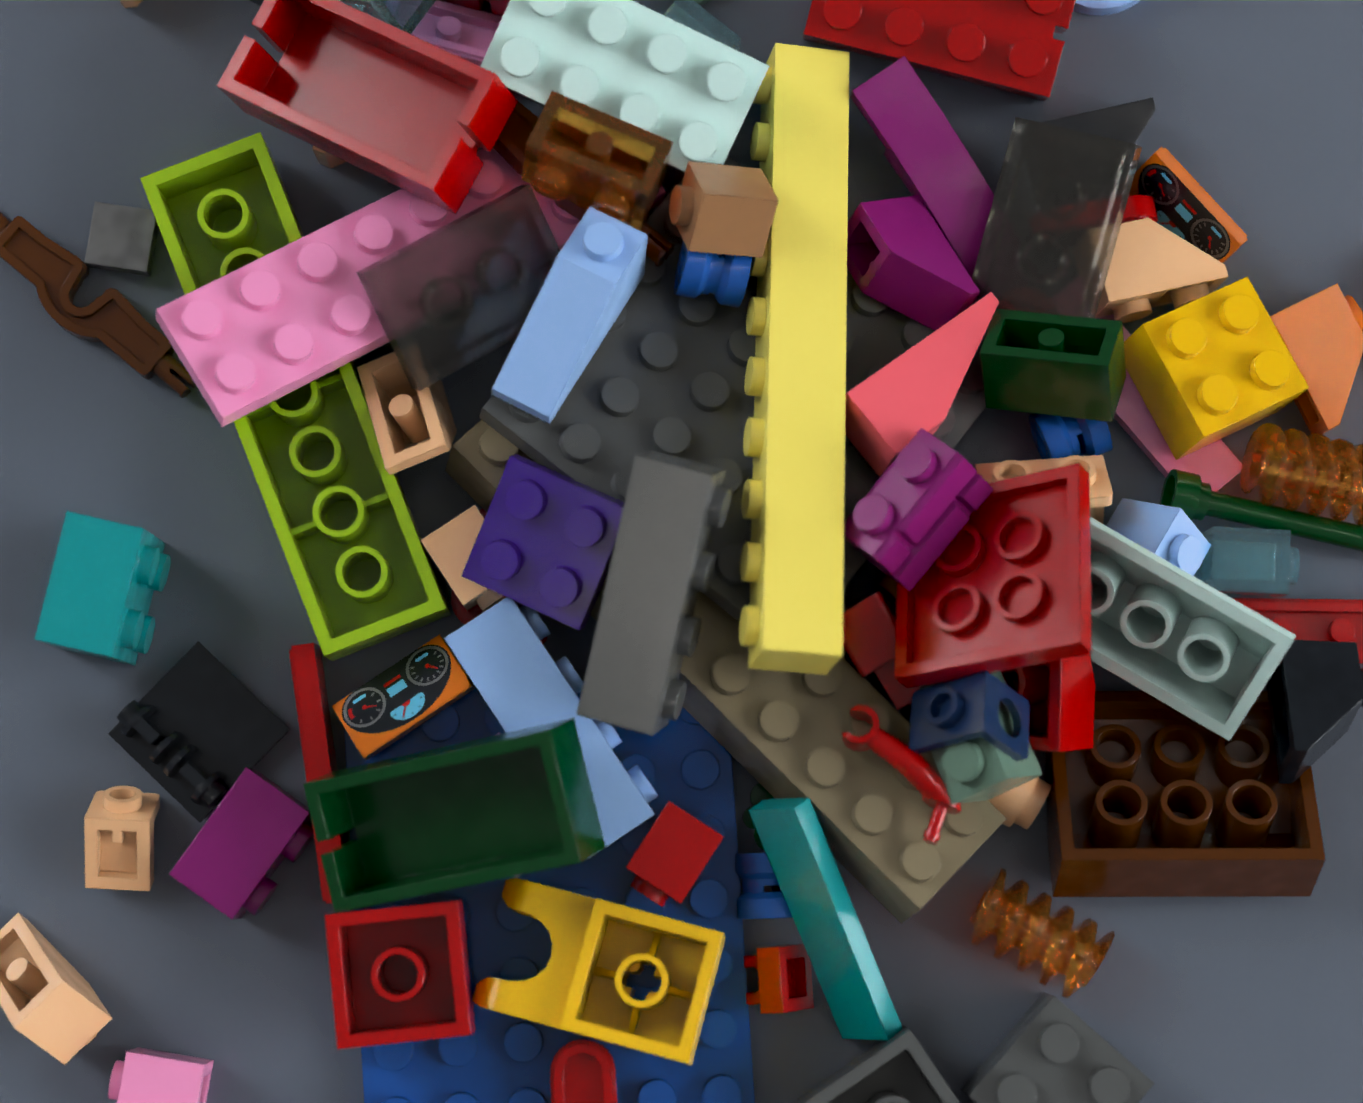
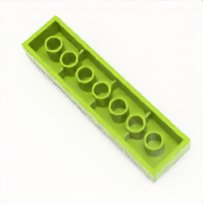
[140,132,451,661]

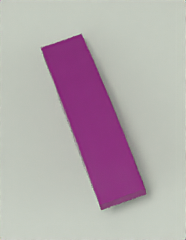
[850,56,1040,300]

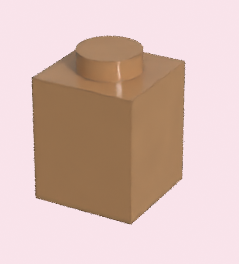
[669,161,779,258]

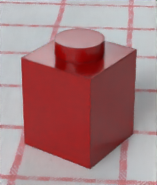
[626,801,724,907]

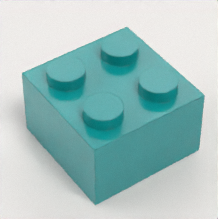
[34,511,171,666]

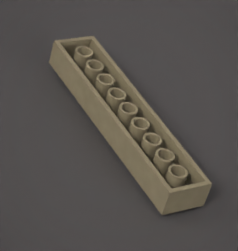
[445,419,1007,923]

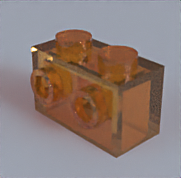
[521,91,674,230]

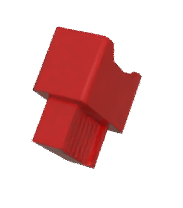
[843,591,920,710]

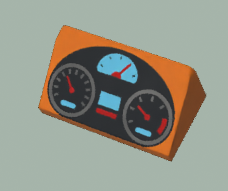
[1120,146,1248,263]
[332,634,475,760]

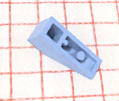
[492,206,648,424]

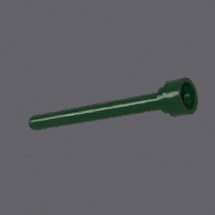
[1159,469,1363,552]

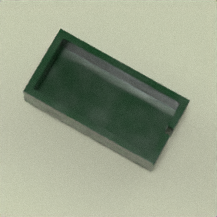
[303,718,605,913]

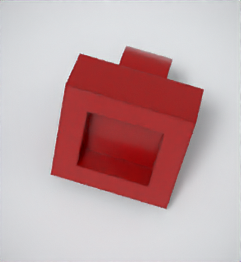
[743,943,814,1014]

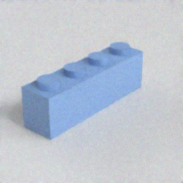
[444,597,658,858]

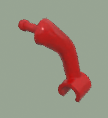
[841,705,961,845]

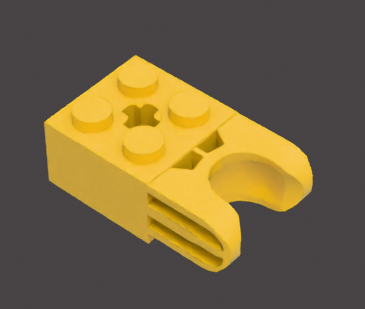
[472,878,726,1066]

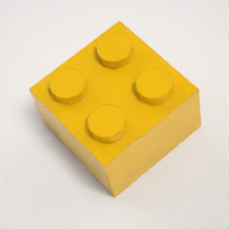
[1124,276,1309,460]

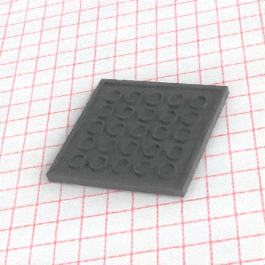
[479,156,986,621]

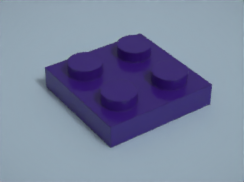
[462,454,624,630]

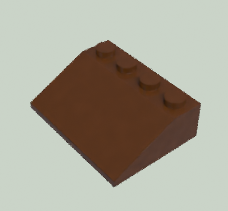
[1046,691,1325,897]

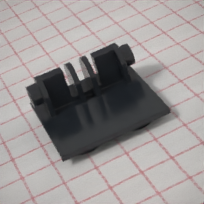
[108,641,290,823]

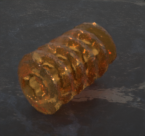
[1240,423,1363,526]
[970,867,1115,999]

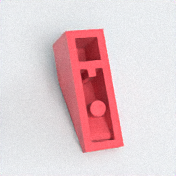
[845,292,1000,477]

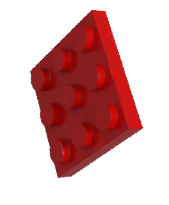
[894,463,1092,689]

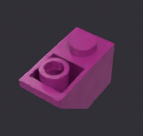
[847,195,980,331]

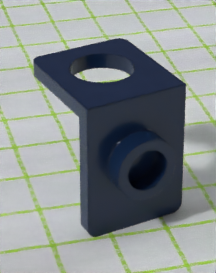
[909,670,1030,761]

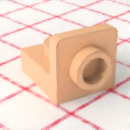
[84,786,160,891]

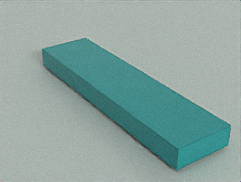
[749,797,903,1040]

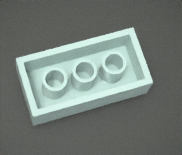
[480,0,769,173]

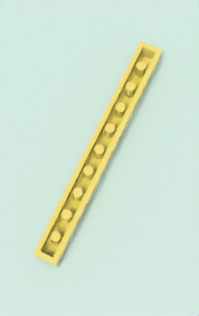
[739,43,850,675]

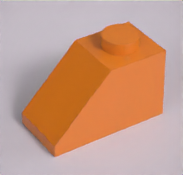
[1270,283,1363,439]

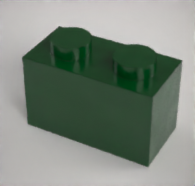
[980,308,1126,422]

